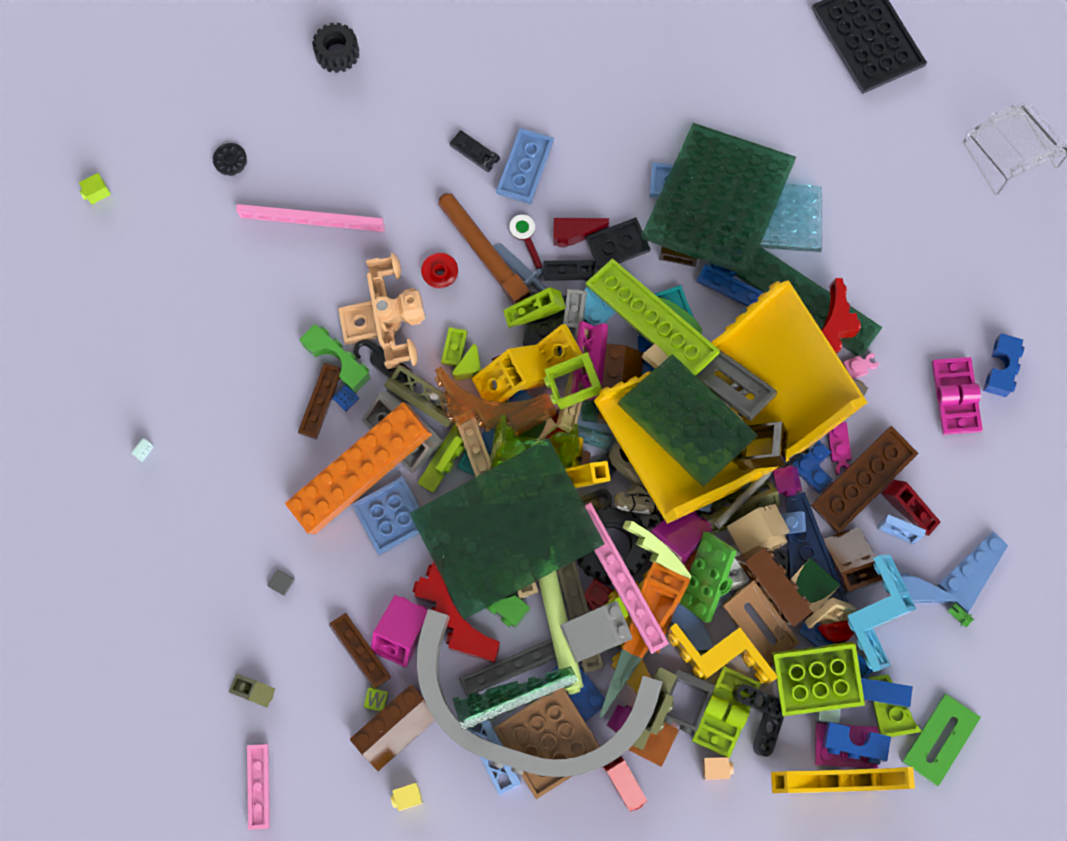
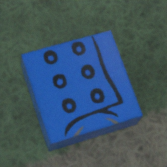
[332,385,359,412]

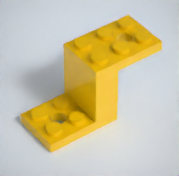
[471,324,583,411]
[667,623,778,686]

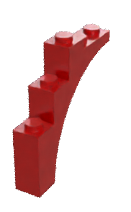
[821,278,861,354]
[412,542,501,663]

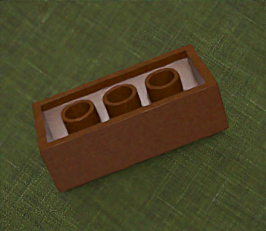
[598,344,644,424]
[735,546,812,627]
[349,684,435,772]

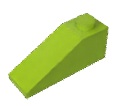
[503,287,566,328]

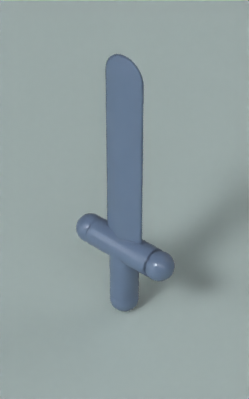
[494,243,547,292]

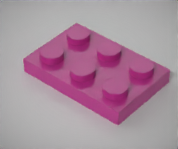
[815,723,878,769]

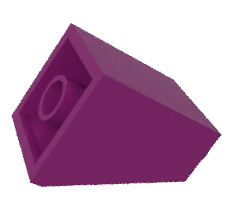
[651,511,712,565]

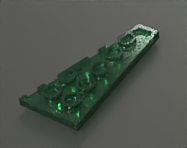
[452,666,578,730]

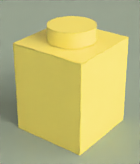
[390,783,423,811]

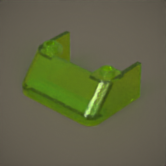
[490,415,580,476]

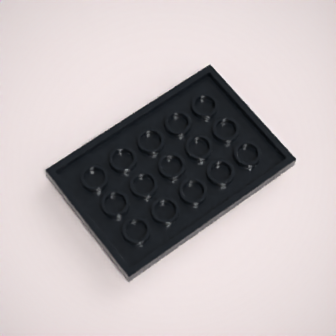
[811,0,927,94]

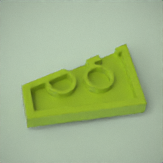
[867,674,922,737]

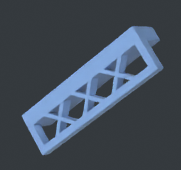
[462,709,521,795]

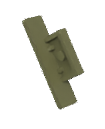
[632,667,677,750]

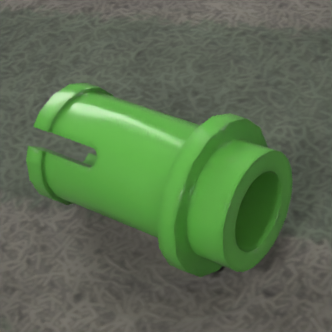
[947,603,974,628]

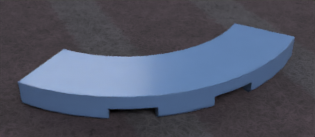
[671,604,713,651]

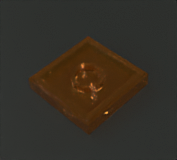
[628,723,679,767]

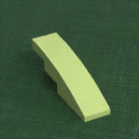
[622,521,691,579]

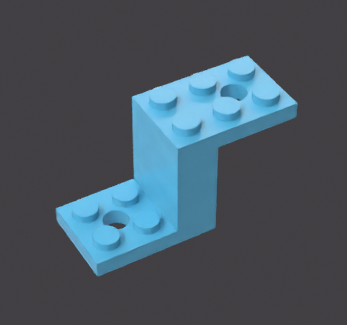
[847,554,917,672]

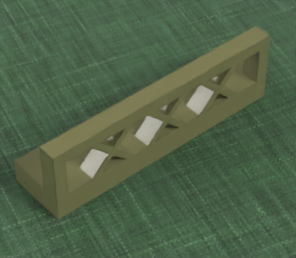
[384,364,464,428]
[698,479,781,535]

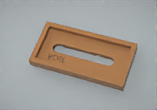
[721,580,800,667]

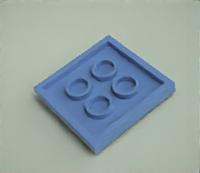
[351,477,431,556]

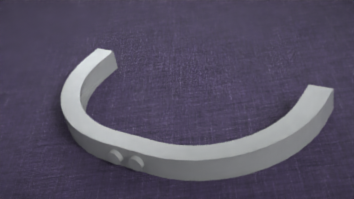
[417,609,663,777]

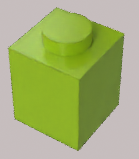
[79,173,111,204]

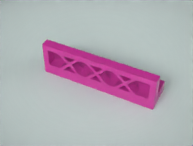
[571,321,608,400]

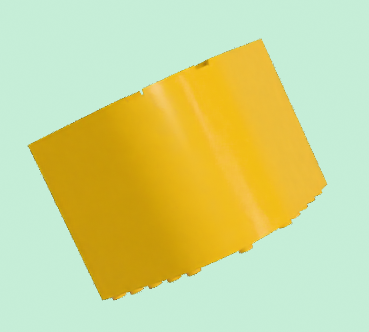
[594,280,868,524]

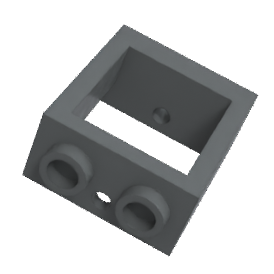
[664,669,715,734]

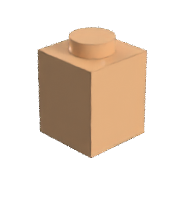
[702,757,733,780]

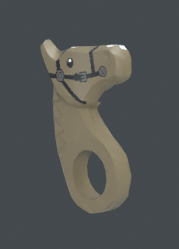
[609,441,662,515]

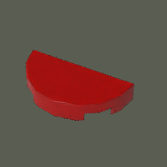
[818,621,854,643]

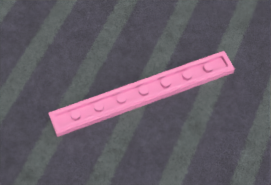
[236,204,385,232]
[573,502,669,654]

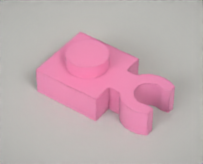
[842,353,879,379]

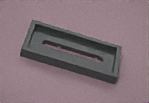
[695,349,777,421]

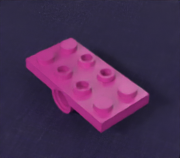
[931,357,983,435]

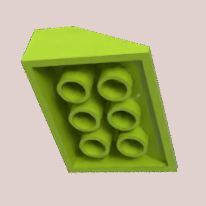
[771,642,865,716]

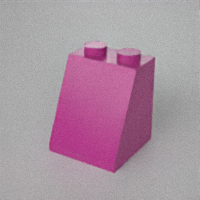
[371,595,428,668]

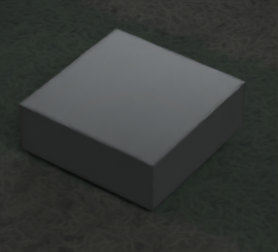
[267,569,295,596]

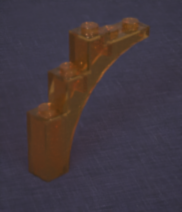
[434,367,557,437]

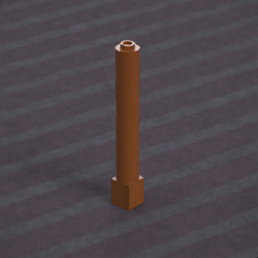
[438,193,530,305]

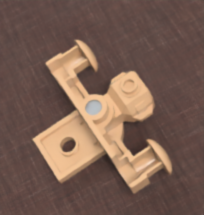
[338,252,426,369]

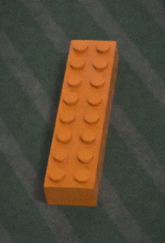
[284,402,433,535]

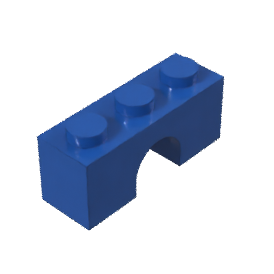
[983,333,1025,397]
[822,722,891,765]

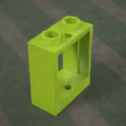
[544,352,602,410]

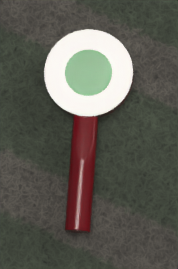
[509,215,543,270]

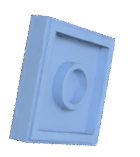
[877,514,926,544]

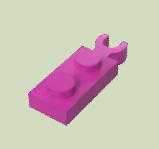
[827,422,852,475]

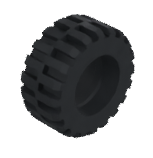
[574,505,649,584]

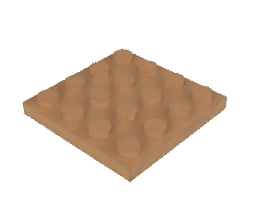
[493,684,601,799]

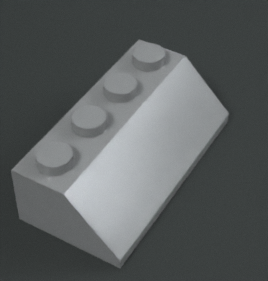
[361,390,443,473]

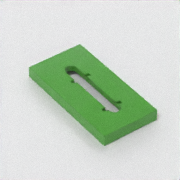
[902,694,981,786]

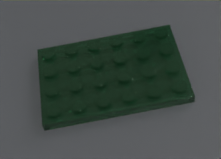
[618,354,758,488]

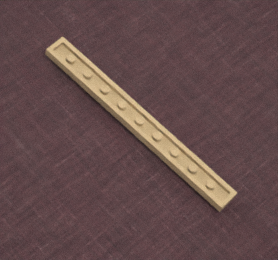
[455,412,539,599]

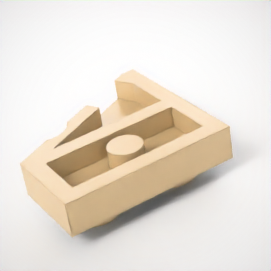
[805,598,857,628]

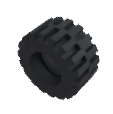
[312,22,360,73]

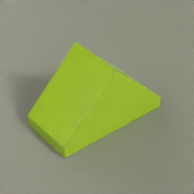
[452,344,481,381]

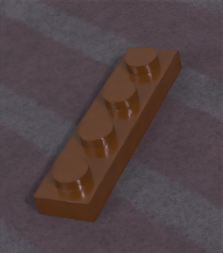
[298,363,342,440]
[329,613,391,690]

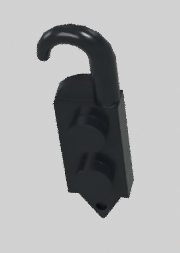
[354,339,417,387]

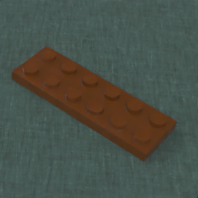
[810,426,919,534]

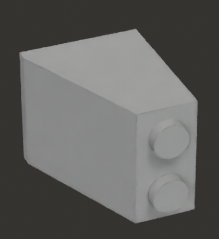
[560,601,633,663]

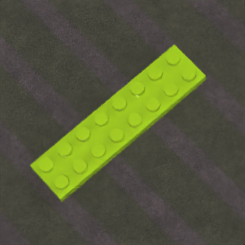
[585,258,720,379]

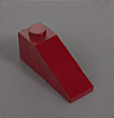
[553,218,609,248]
[881,479,941,536]

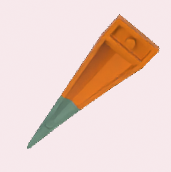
[600,562,690,719]

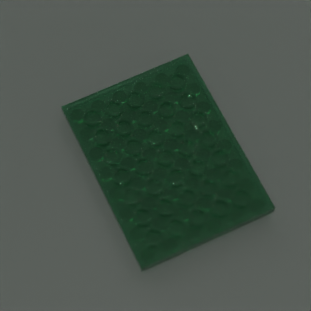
[641,123,796,276]
[409,438,605,620]

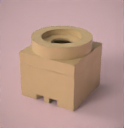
[727,504,790,554]

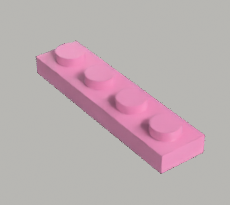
[247,744,270,830]

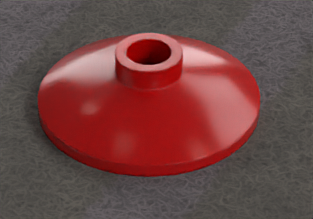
[421,253,458,288]

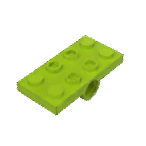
[692,666,761,759]

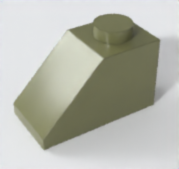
[229,673,275,708]

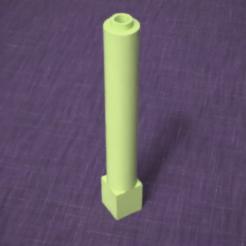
[530,546,584,694]

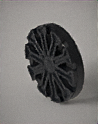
[213,143,247,176]

